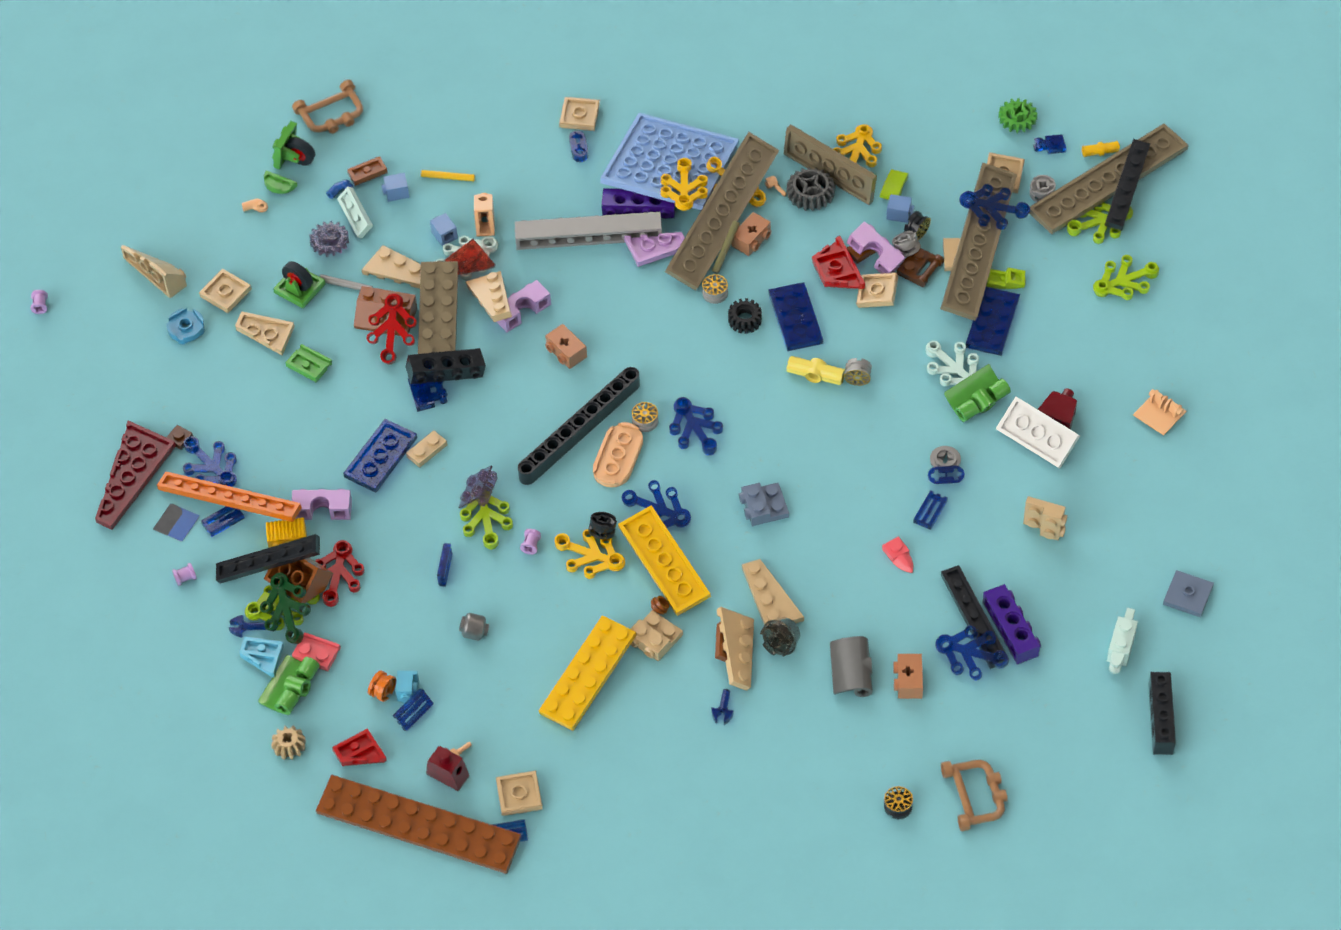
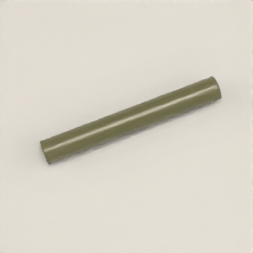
[712,220,740,274]

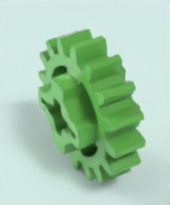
[998,98,1038,133]

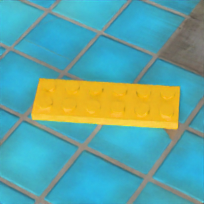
[618,505,711,616]
[539,615,636,731]

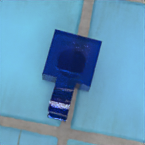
[1033,134,1066,154]

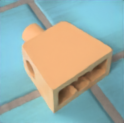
[474,193,495,237]

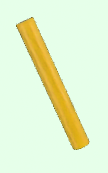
[421,170,475,181]

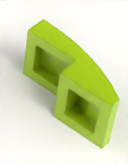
[879,169,909,200]
[986,267,1025,289]

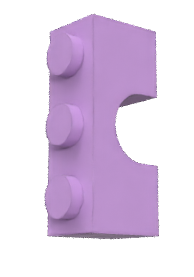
[847,221,905,273]
[497,280,551,332]
[291,489,352,520]

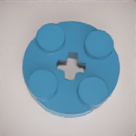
[167,309,205,344]

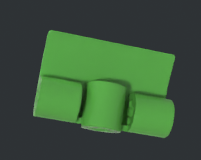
[944,364,1011,422]
[258,655,320,715]

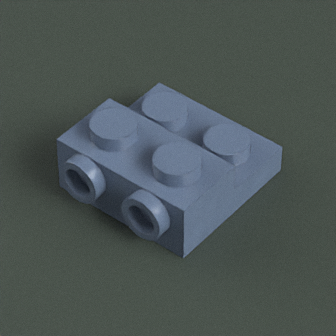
[739,483,789,526]

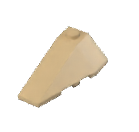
[121,245,187,298]

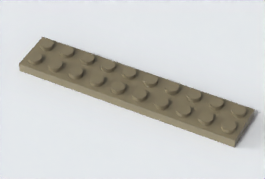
[1028,124,1188,234]
[665,132,779,291]
[940,163,1017,321]

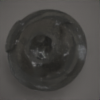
[760,617,800,657]

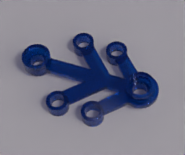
[959,184,1030,230]
[669,397,723,455]
[183,436,237,487]
[622,480,691,528]
[935,625,1009,681]

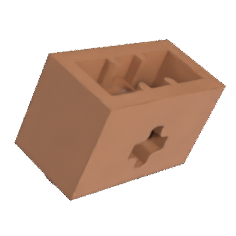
[731,212,771,256]
[545,324,587,369]
[893,654,923,699]

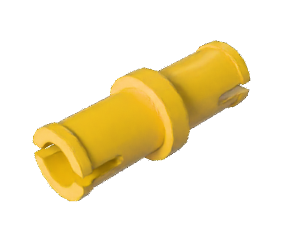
[1082,141,1120,157]

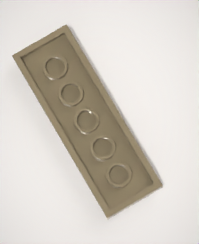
[783,125,877,205]
[418,261,458,354]

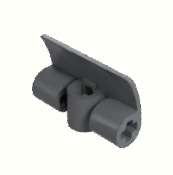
[830,636,872,697]

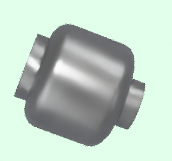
[459,613,489,641]

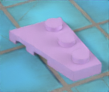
[624,232,685,267]

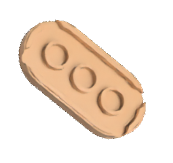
[593,422,643,487]

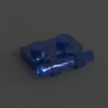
[407,378,448,412]

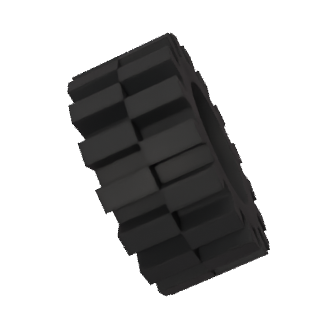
[728,298,762,334]

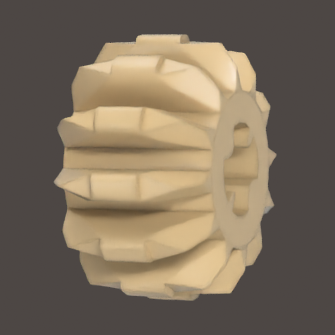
[271,726,306,760]

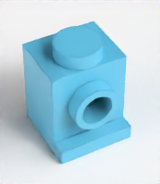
[396,671,419,703]

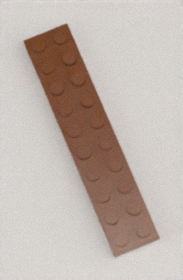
[316,774,521,874]

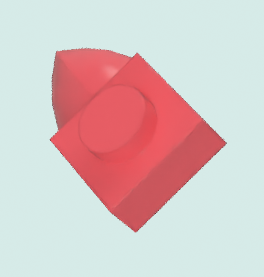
[882,536,913,573]

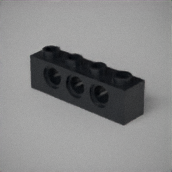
[405,348,486,384]
[1148,672,1176,755]

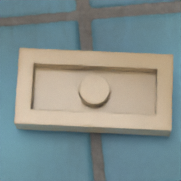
[406,430,447,468]

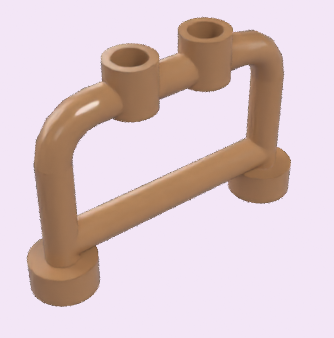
[292,80,363,134]
[941,760,1007,832]

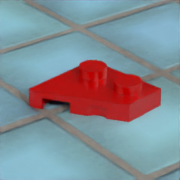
[332,728,387,766]

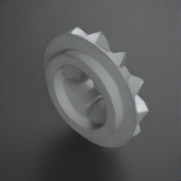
[930,446,961,473]

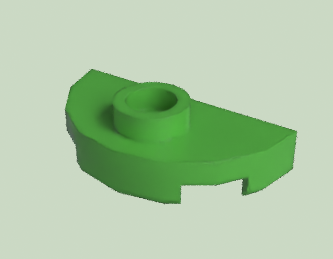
[264,170,298,194]

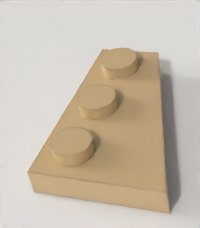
[235,311,295,355]

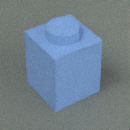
[381,173,409,202]
[887,194,915,223]
[430,213,458,246]

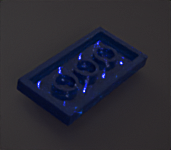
[768,282,823,351]
[966,287,1020,356]
[343,419,417,493]

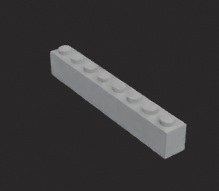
[515,212,662,250]

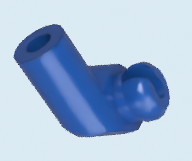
[326,179,353,199]

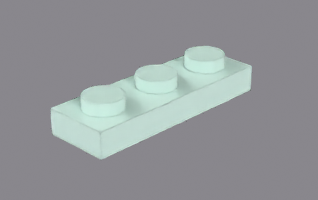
[337,187,373,238]

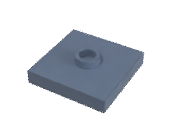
[1163,570,1214,617]

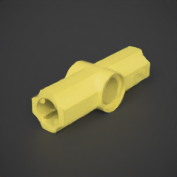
[786,356,845,385]

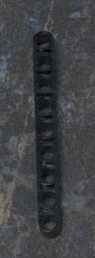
[518,367,640,485]

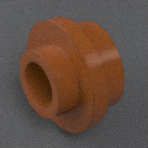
[651,596,669,615]

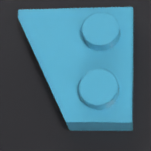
[239,636,284,677]

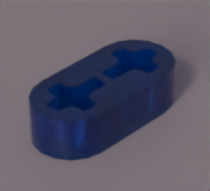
[569,131,588,162]
[927,465,965,484]

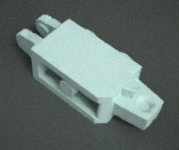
[1107,608,1138,674]

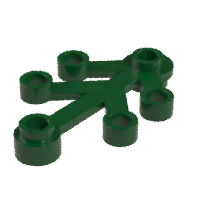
[260,573,311,644]

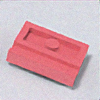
[292,632,341,671]

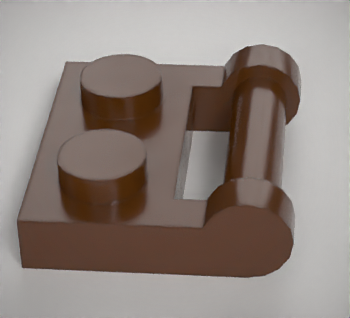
[897,248,944,287]

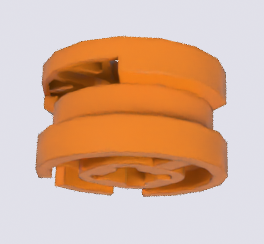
[368,670,396,702]

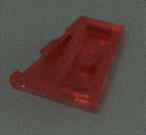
[444,238,495,275]

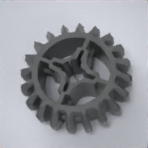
[786,167,835,212]

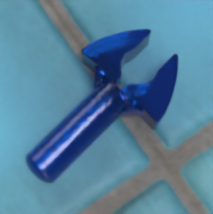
[229,615,266,638]
[712,689,734,725]

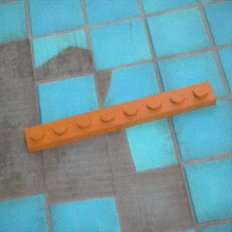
[157,472,302,522]

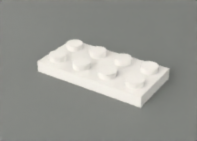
[996,397,1080,468]

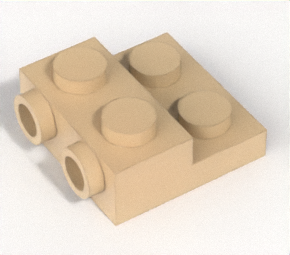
[1023,496,1068,540]
[631,610,683,662]

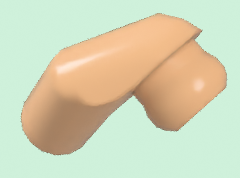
[241,198,268,212]

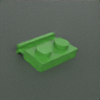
[285,344,332,382]

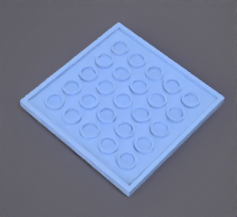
[600,113,739,210]

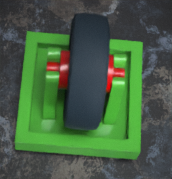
[272,121,316,170]
[273,261,325,308]

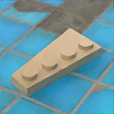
[362,245,421,289]
[466,271,512,322]
[742,559,804,632]
[717,607,754,691]

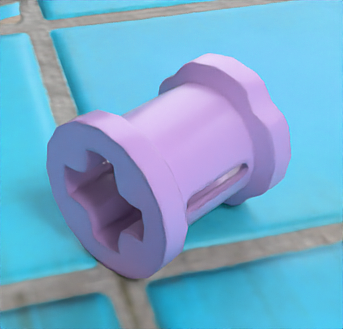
[31,290,48,314]
[520,529,541,555]
[172,563,197,586]

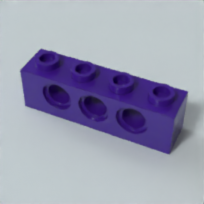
[602,188,675,219]
[982,584,1041,665]

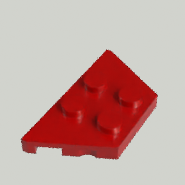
[812,236,865,289]

